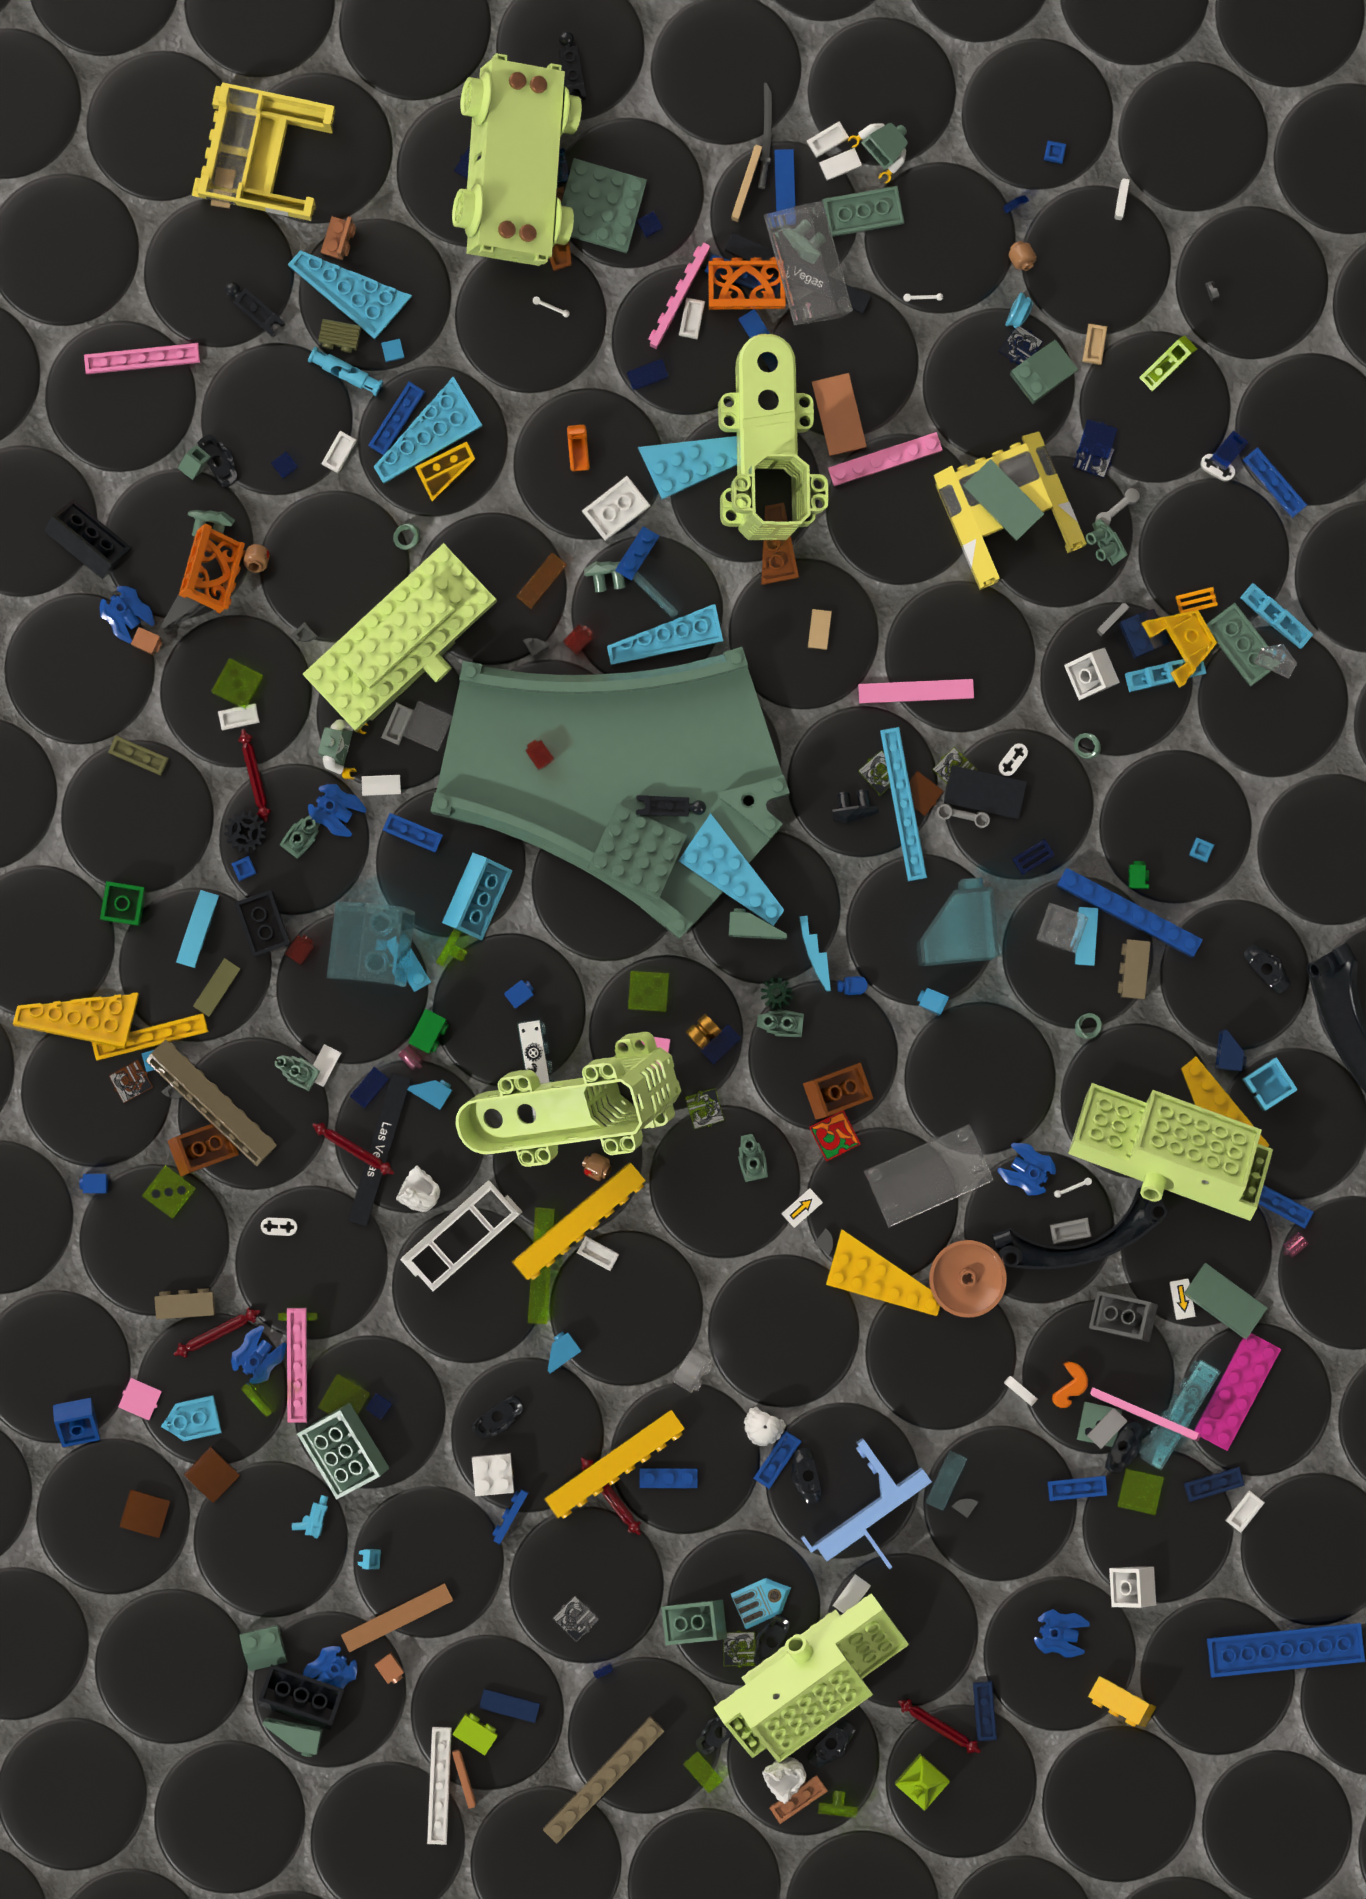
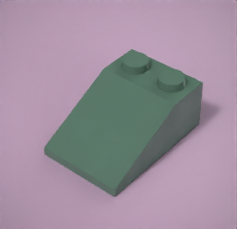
[1010,340,1078,404]
[729,908,787,940]
[661,1600,727,1645]
[263,1717,323,1757]

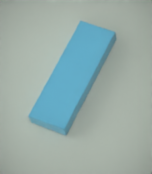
[1075,907,1098,966]

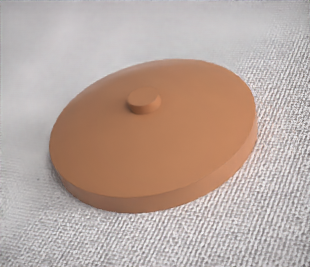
[929,1240,1007,1317]

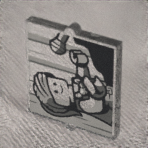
[553,1596,599,1642]

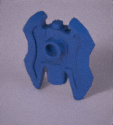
[99,586,155,643]
[308,784,366,837]
[998,1143,1056,1195]
[231,1326,287,1384]
[1034,1609,1090,1657]
[303,1646,357,1689]

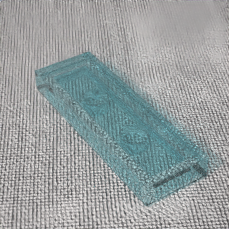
[633,572,679,619]
[925,1450,967,1511]

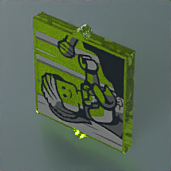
[932,747,978,785]
[858,750,890,796]
[685,1088,725,1129]
[723,1630,756,1668]

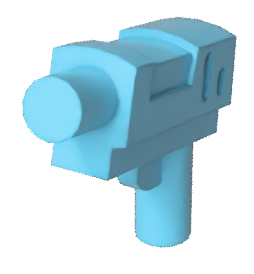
[292,1495,328,1539]

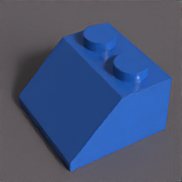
[53,1398,100,1448]

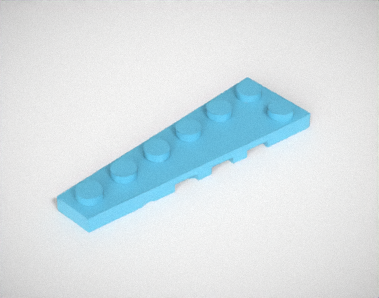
[607,604,723,665]

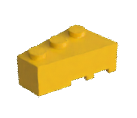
[415,442,475,501]
[1088,1676,1156,1727]

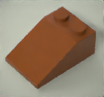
[803,1063,873,1119]
[167,1124,239,1177]

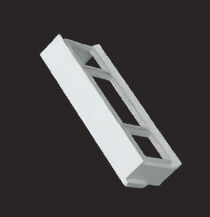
[400,1180,522,1291]

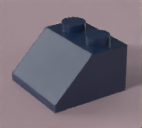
[1119,609,1169,659]
[1215,1030,1247,1072]

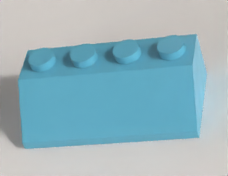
[442,853,513,940]

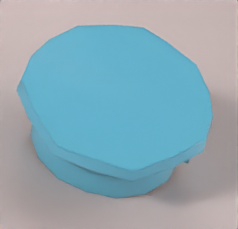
[1005,292,1033,329]

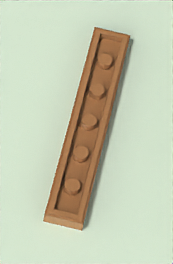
[341,1583,453,1652]

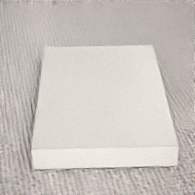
[582,476,651,541]

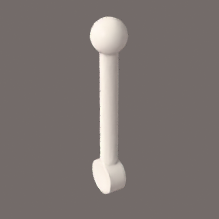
[903,293,943,302]
[533,296,570,317]
[1054,1178,1092,1198]

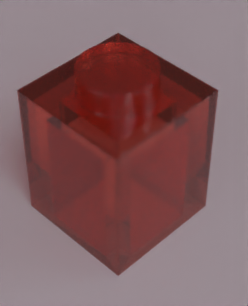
[563,624,593,656]
[525,740,554,771]
[285,935,315,965]

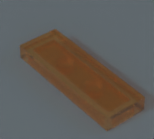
[516,553,567,609]

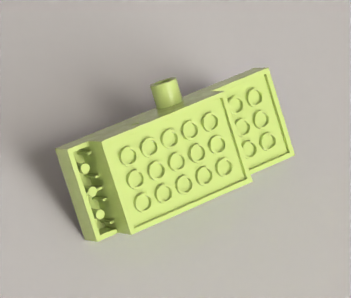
[303,543,497,732]
[1068,1083,1273,1221]
[714,1593,909,1763]

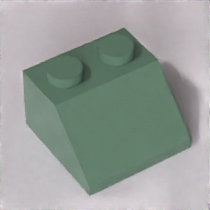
[239,1624,288,1671]

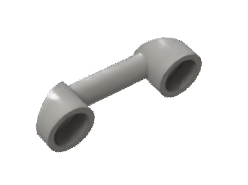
[1095,488,1140,526]
[937,803,990,828]

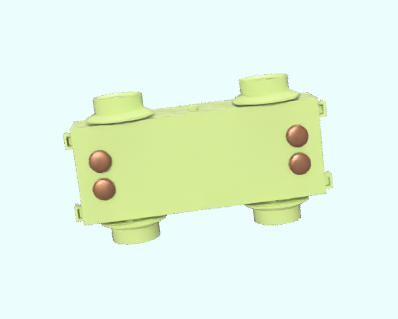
[452,53,582,266]

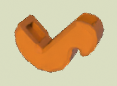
[567,424,590,471]
[1052,1361,1088,1408]

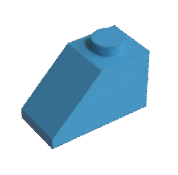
[917,988,949,1016]
[407,1079,453,1110]
[548,1331,581,1373]

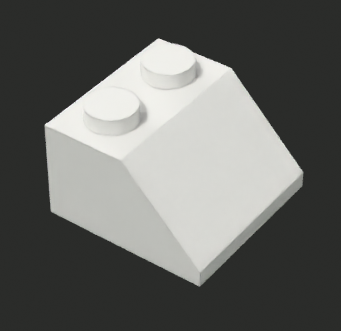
[1064,648,1120,700]
[1109,1567,1156,1608]

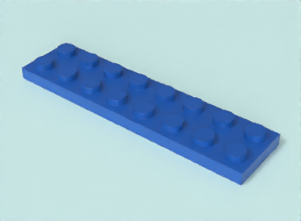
[1207,1623,1365,1678]

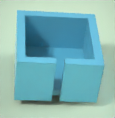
[1242,1057,1297,1111]

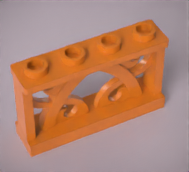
[708,257,785,310]
[179,524,245,613]

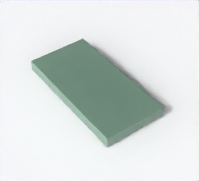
[822,186,904,237]
[963,459,1044,541]
[1207,603,1281,687]
[1184,1263,1267,1339]

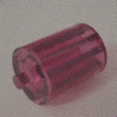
[398,1044,424,1071]
[1282,1232,1309,1258]

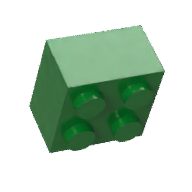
[100,881,146,926]
[408,1009,449,1054]

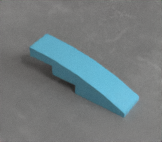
[1240,583,1313,649]
[1125,659,1206,692]
[176,890,219,968]
[799,916,831,992]

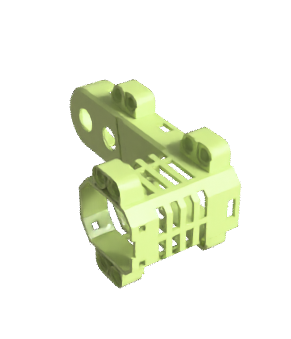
[718,334,828,540]
[456,1032,681,1167]

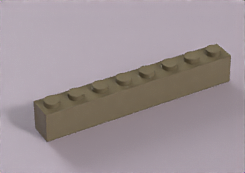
[146,1039,277,1166]
[543,1715,664,1844]

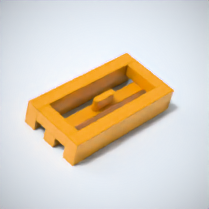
[1176,587,1218,613]

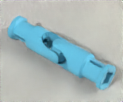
[308,347,383,396]

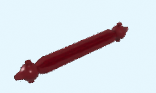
[238,729,271,822]
[312,1123,395,1175]
[174,1308,260,1358]
[581,1457,641,1535]
[898,1699,981,1753]

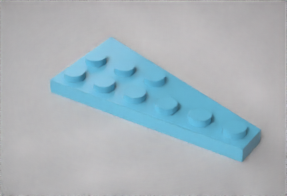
[288,250,412,339]
[374,377,482,484]
[638,436,737,500]
[678,813,784,926]

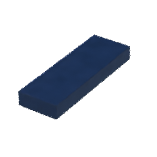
[1184,1467,1245,1502]
[972,1681,997,1741]
[479,1689,540,1723]

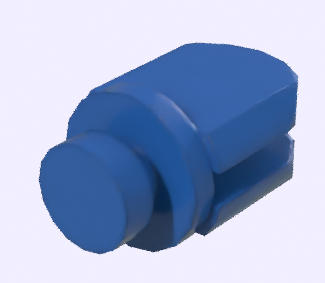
[837,976,867,995]

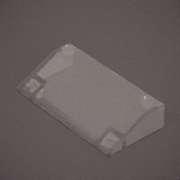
[764,201,853,325]
[864,1125,994,1228]

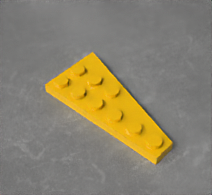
[13,993,139,1049]
[1181,1056,1269,1147]
[826,1229,940,1316]

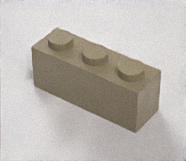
[1118,939,1150,1000]
[155,1288,216,1319]

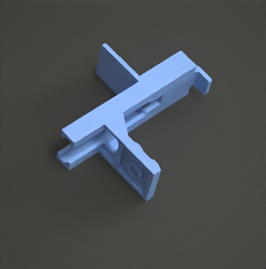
[801,1438,932,1569]

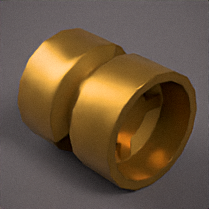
[686,1014,722,1049]

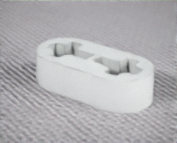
[1201,454,1235,482]
[998,744,1028,776]
[261,1218,298,1236]
[1004,1376,1038,1406]

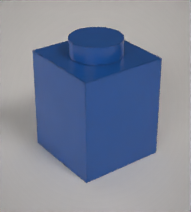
[504,980,534,1009]
[79,1174,108,1193]

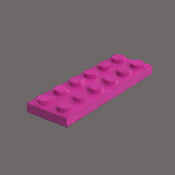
[1194,1333,1281,1451]

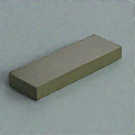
[108,735,169,776]
[193,958,241,1017]

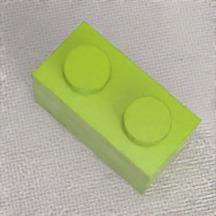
[452,1713,498,1755]

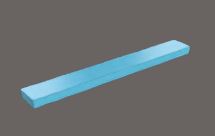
[880,727,927,881]

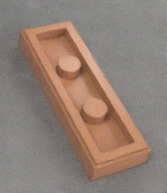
[452,1749,476,1809]
[769,1775,828,1824]

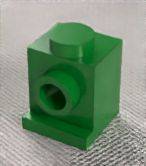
[1128,861,1149,889]

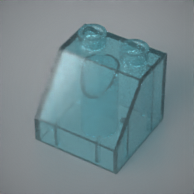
[916,878,999,967]
[327,902,415,988]

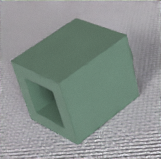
[178,445,211,480]

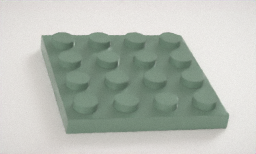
[561,158,647,253]
[587,804,687,902]

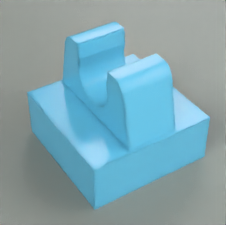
[358,1549,381,1570]

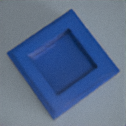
[1044,140,1066,164]
[231,856,257,881]

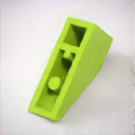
[1139,335,1197,391]

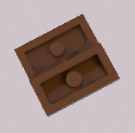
[184,1446,240,1503]
[120,1489,170,1538]

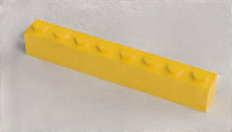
[512,1163,646,1280]
[544,1410,685,1519]

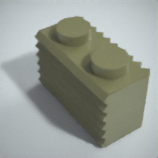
[318,319,361,353]

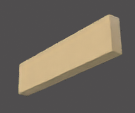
[731,145,762,222]

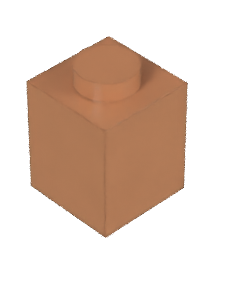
[131,627,163,655]
[375,1652,405,1684]

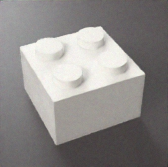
[472,1453,514,1496]

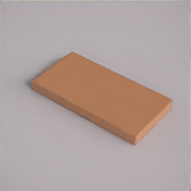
[812,373,867,456]

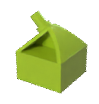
[895,1754,950,1811]

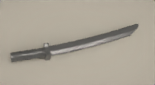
[758,83,772,189]

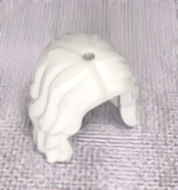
[396,1166,440,1212]
[744,1407,786,1446]
[762,1757,806,1804]

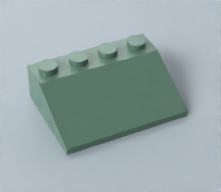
[297,1403,389,1499]

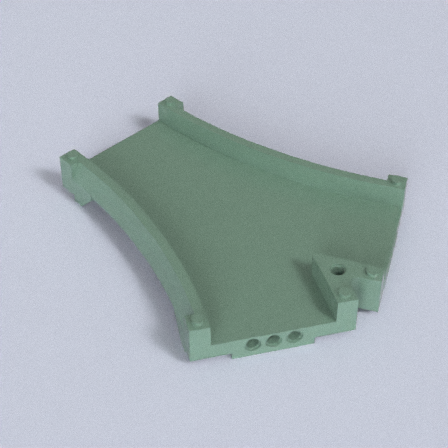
[431,647,790,940]

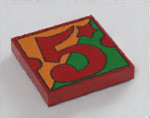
[809,1110,860,1161]

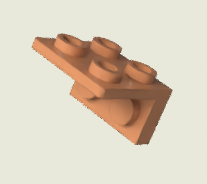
[321,216,356,260]

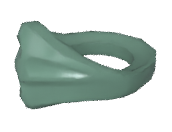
[393,523,420,550]
[1073,733,1101,759]
[1075,1013,1102,1039]

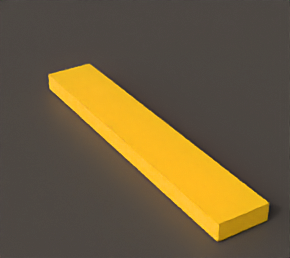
[92,1013,208,1061]

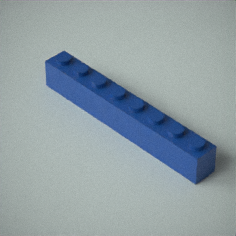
[1056,868,1203,958]

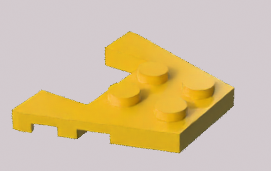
[1141,610,1217,687]

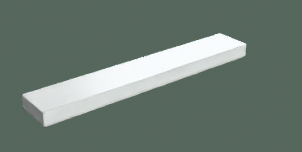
[427,1727,452,1845]

